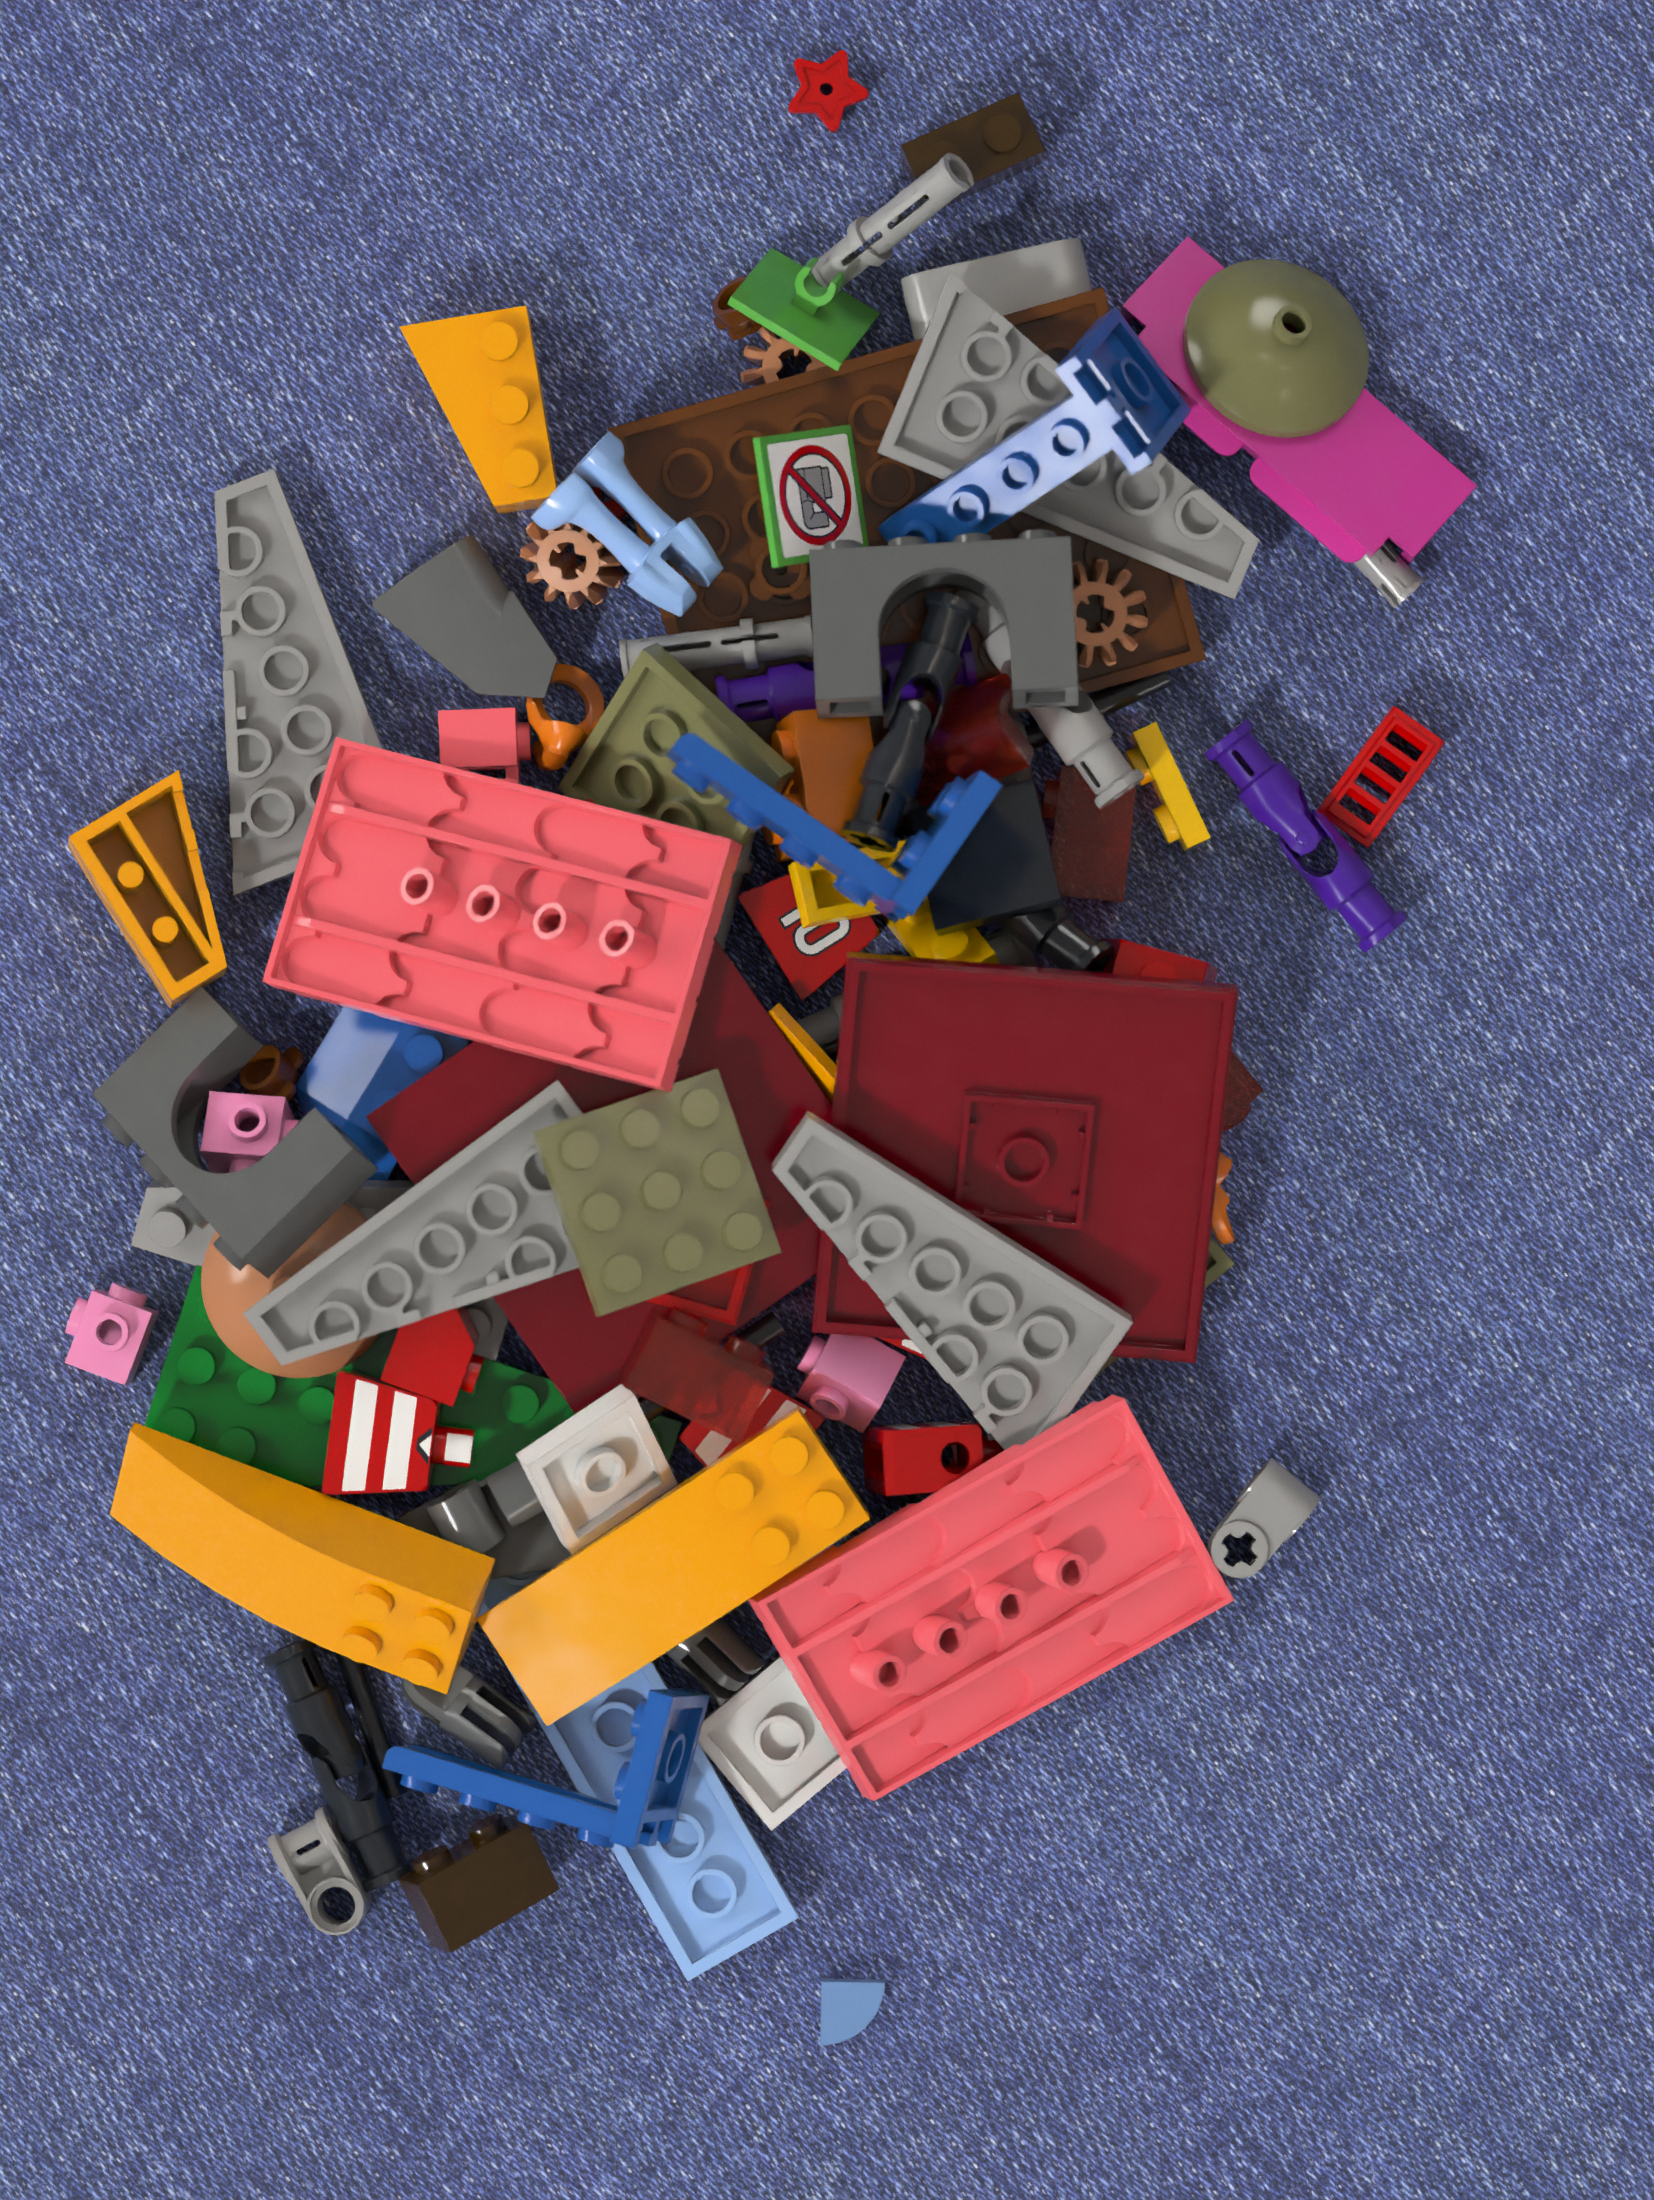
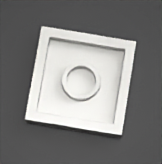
[516,1383,678,1555]
[698,1655,847,1831]

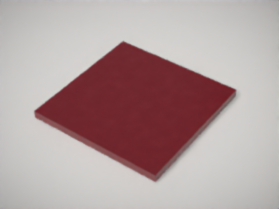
[366,937,832,1414]
[811,952,1238,1363]

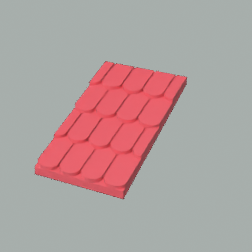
[262,737,742,1093]
[748,1395,1234,1801]

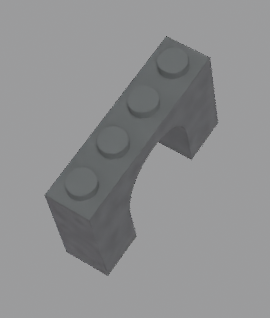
[809,529,1078,719]
[92,986,378,1278]

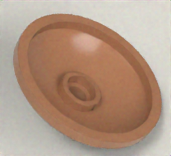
[201,1202,380,1378]

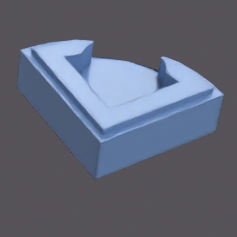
[820,1978,885,2045]

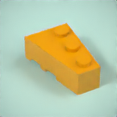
[399,306,558,514]
[68,770,227,1008]

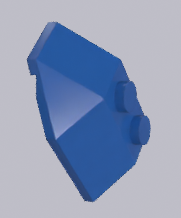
[296,1006,474,1181]

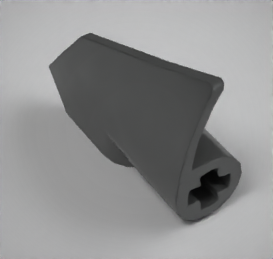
[373,535,558,699]
[398,1460,572,1580]

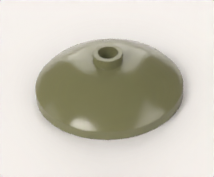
[1183,259,1369,438]

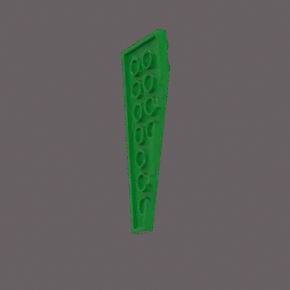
[144,1265,683,1486]

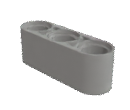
[900,238,1092,341]

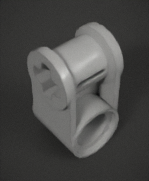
[1207,1457,1321,1579]
[267,1807,371,1936]

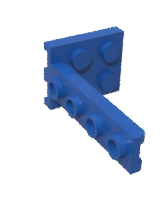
[877,307,1192,544]
[665,733,1002,923]
[382,1688,710,1849]

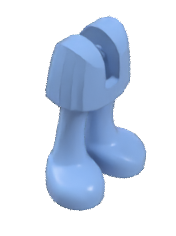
[531,431,724,617]

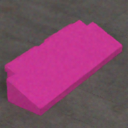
[1121,236,1477,565]

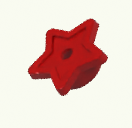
[788,50,870,133]

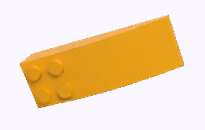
[476,1406,870,1726]
[110,1422,495,1695]

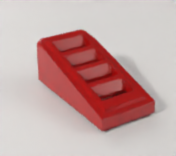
[1317,706,1445,849]

